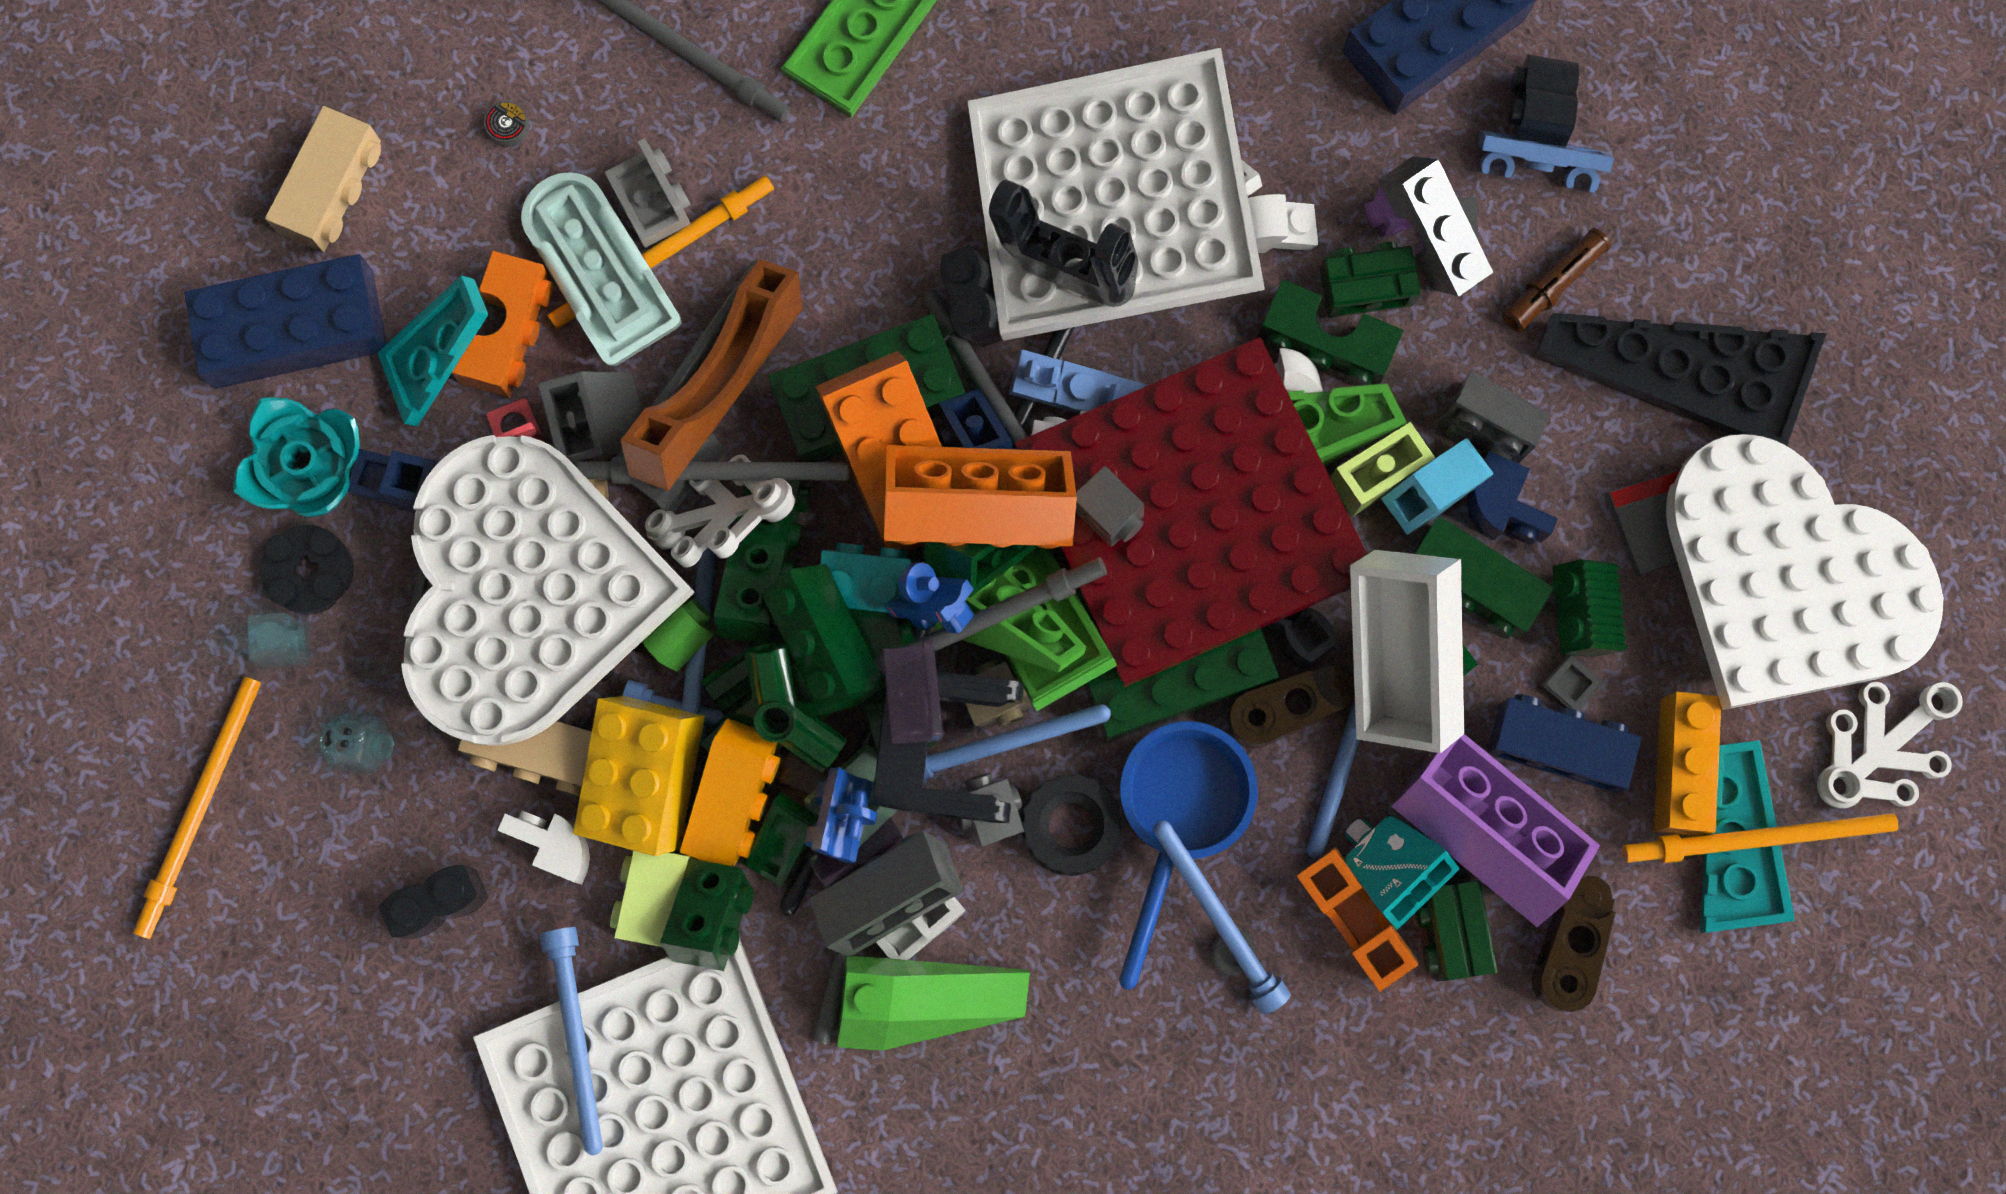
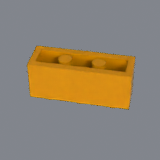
[1654,691,1721,836]
[680,718,781,866]

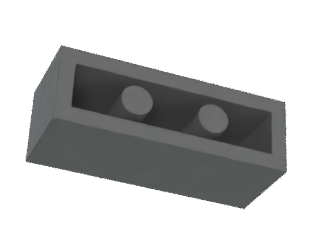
[809,832,964,957]

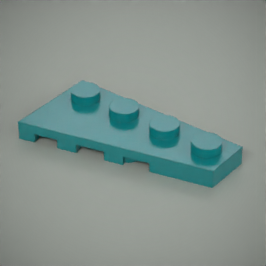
[1700,740,1795,933]

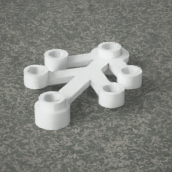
[645,454,795,568]
[1817,682,1963,809]

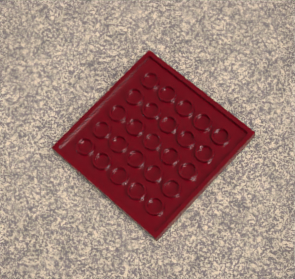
[1015,337,1368,687]

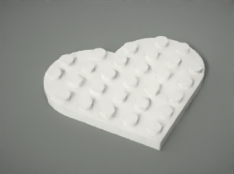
[1666,434,1943,710]
[401,435,695,746]

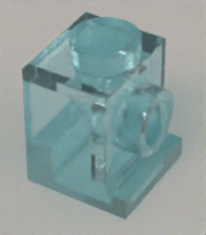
[247,612,311,669]

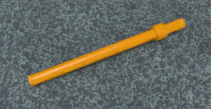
[547,175,774,329]
[132,676,261,939]
[1622,813,1898,863]

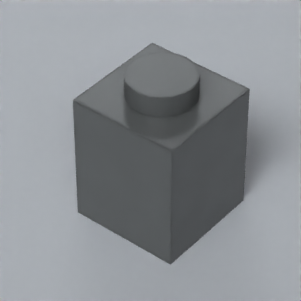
[1076,466,1144,547]

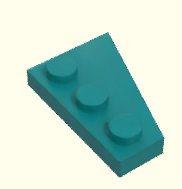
[378,275,488,427]

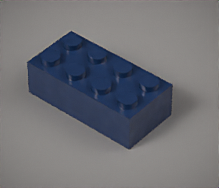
[1342,0,1536,115]
[184,254,387,389]

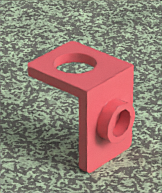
[486,398,545,442]

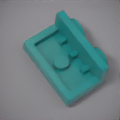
[820,543,920,613]

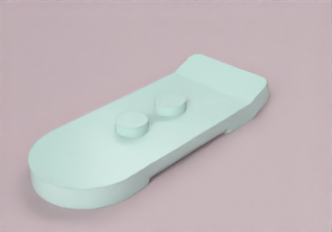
[521,172,681,367]

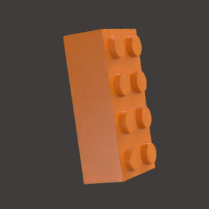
[815,351,942,552]
[884,445,1077,549]

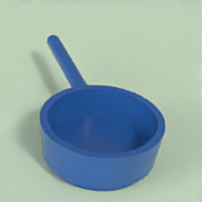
[1119,721,1258,990]

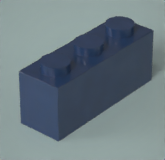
[1487,694,1642,793]

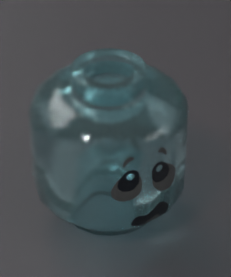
[320,712,394,774]

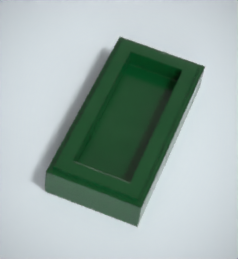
[743,793,819,888]

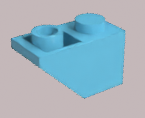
[1381,438,1494,535]

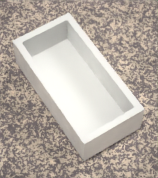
[1350,550,1464,753]

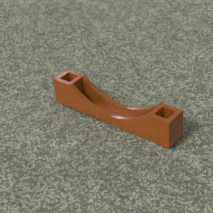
[621,259,803,491]

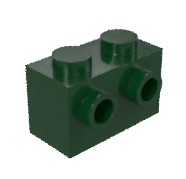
[660,859,754,971]

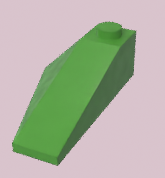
[1288,384,1406,466]
[922,561,1086,672]
[837,955,1030,1051]

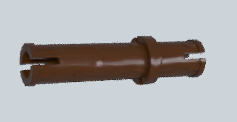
[1501,228,1611,333]

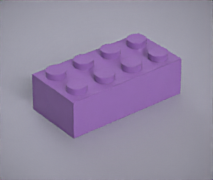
[1392,734,1600,927]

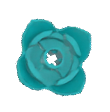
[233,397,360,517]

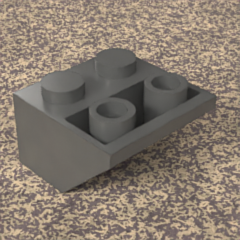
[1438,370,1549,464]
[538,371,643,467]

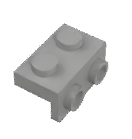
[605,138,691,248]

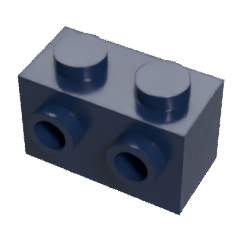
[937,389,1013,449]

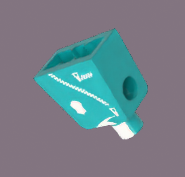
[1345,816,1460,930]

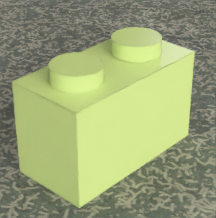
[1330,422,1436,517]
[610,851,693,947]

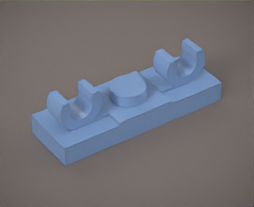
[1477,129,1614,193]
[1009,349,1146,414]

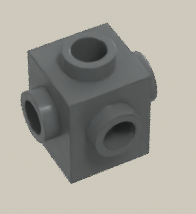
[955,773,1024,847]

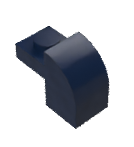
[348,449,438,513]
[1467,451,1558,544]

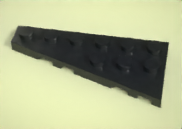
[1534,313,1827,446]

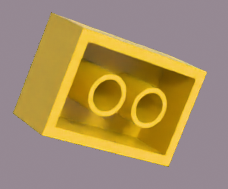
[573,696,705,856]

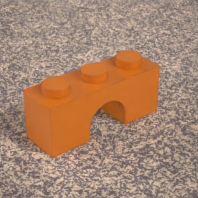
[451,251,553,398]
[1297,846,1418,992]

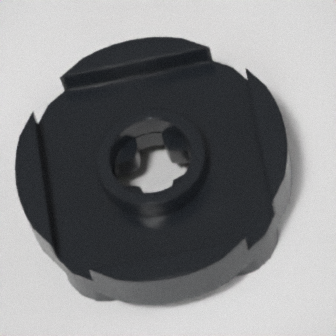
[260,525,354,615]

